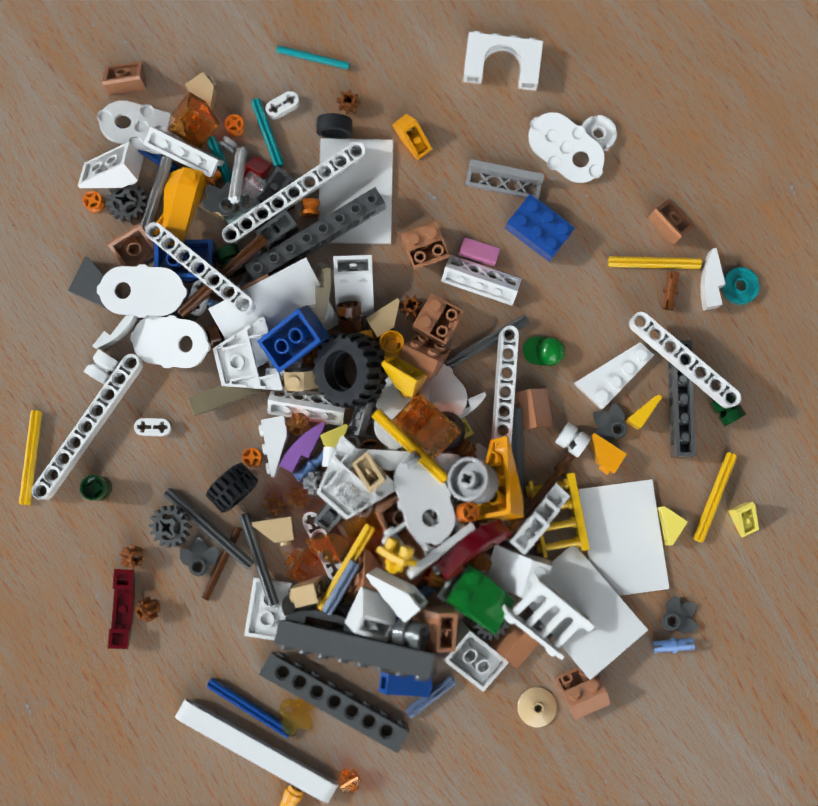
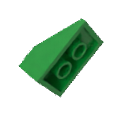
[445,565,515,635]

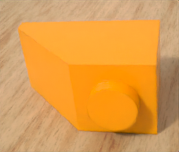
[392,114,432,160]
[590,433,627,475]

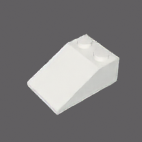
[78,141,143,188]
[486,544,552,604]
[440,621,509,692]

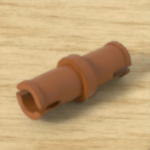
[662,271,680,311]

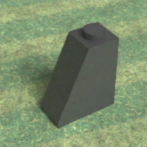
[68,256,122,311]

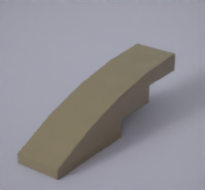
[309,266,331,325]
[187,371,267,416]

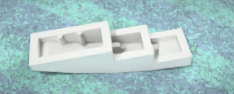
[509,483,570,555]

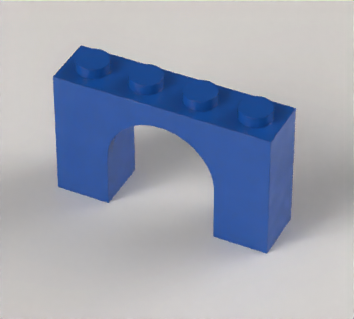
[379,613,433,697]

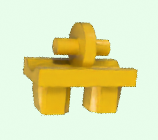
[377,537,417,574]

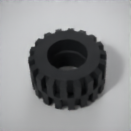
[206,462,258,513]

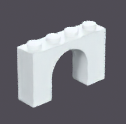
[463,31,543,91]

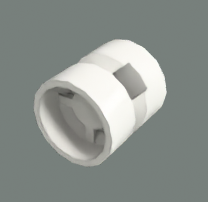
[83,349,120,384]
[555,422,591,457]

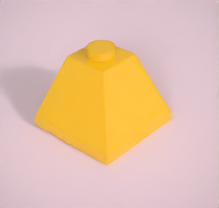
[382,355,428,398]

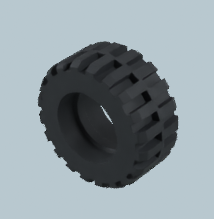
[313,333,388,408]

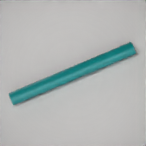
[276,45,350,70]

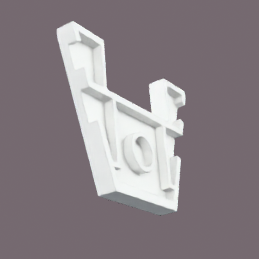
[213,316,284,391]
[316,436,396,520]

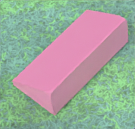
[459,237,500,267]

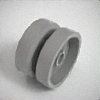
[447,457,499,504]

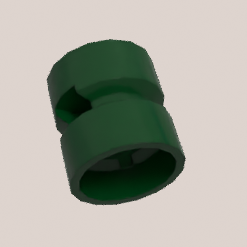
[214,244,247,279]
[710,394,746,427]
[80,475,112,501]

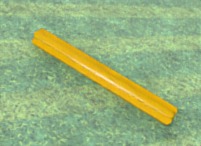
[608,256,702,269]
[372,409,448,484]
[19,410,42,505]
[693,452,737,543]
[317,523,375,611]

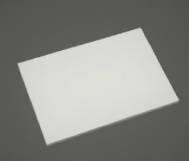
[318,138,393,244]
[208,257,339,367]
[578,479,670,596]
[522,546,648,680]

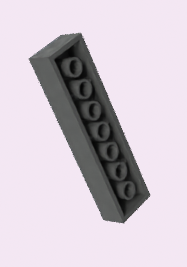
[274,619,440,682]

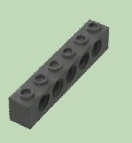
[667,340,696,458]

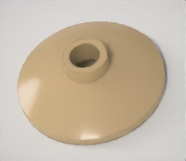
[517,687,557,727]

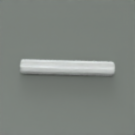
[228,146,247,204]

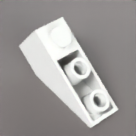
[259,416,289,478]
[366,567,428,623]

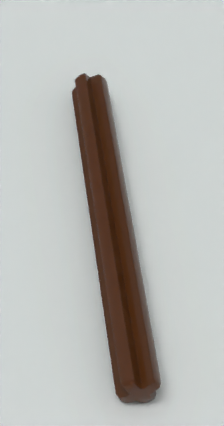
[177,234,268,318]

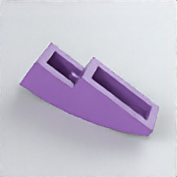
[279,422,327,473]

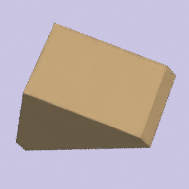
[352,452,386,493]

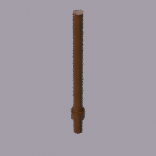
[506,453,575,541]

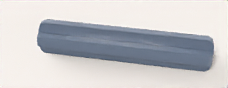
[322,560,360,615]
[405,676,456,718]

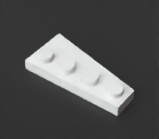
[574,342,654,410]

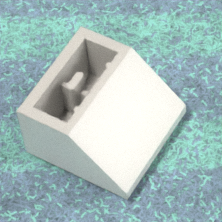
[345,587,395,642]

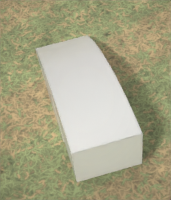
[700,248,725,311]

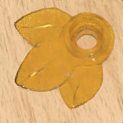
[279,699,314,737]

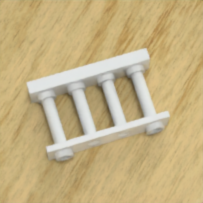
[381,510,476,579]
[502,573,595,660]

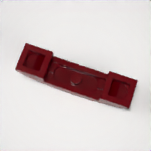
[436,519,512,581]
[107,569,135,649]

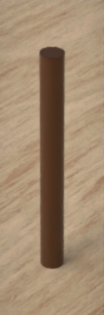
[202,526,242,601]

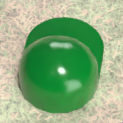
[523,336,566,366]

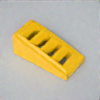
[625,394,662,430]

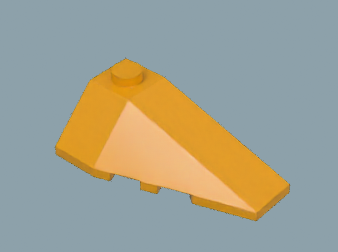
[163,167,207,246]
[477,436,524,521]

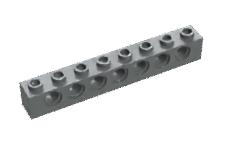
[244,187,386,280]
[259,651,409,753]

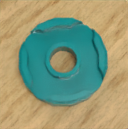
[721,267,760,305]

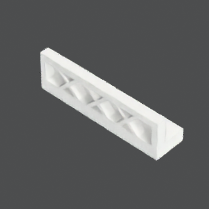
[143,127,224,178]
[441,255,521,306]
[267,387,346,426]

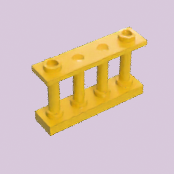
[525,473,590,558]

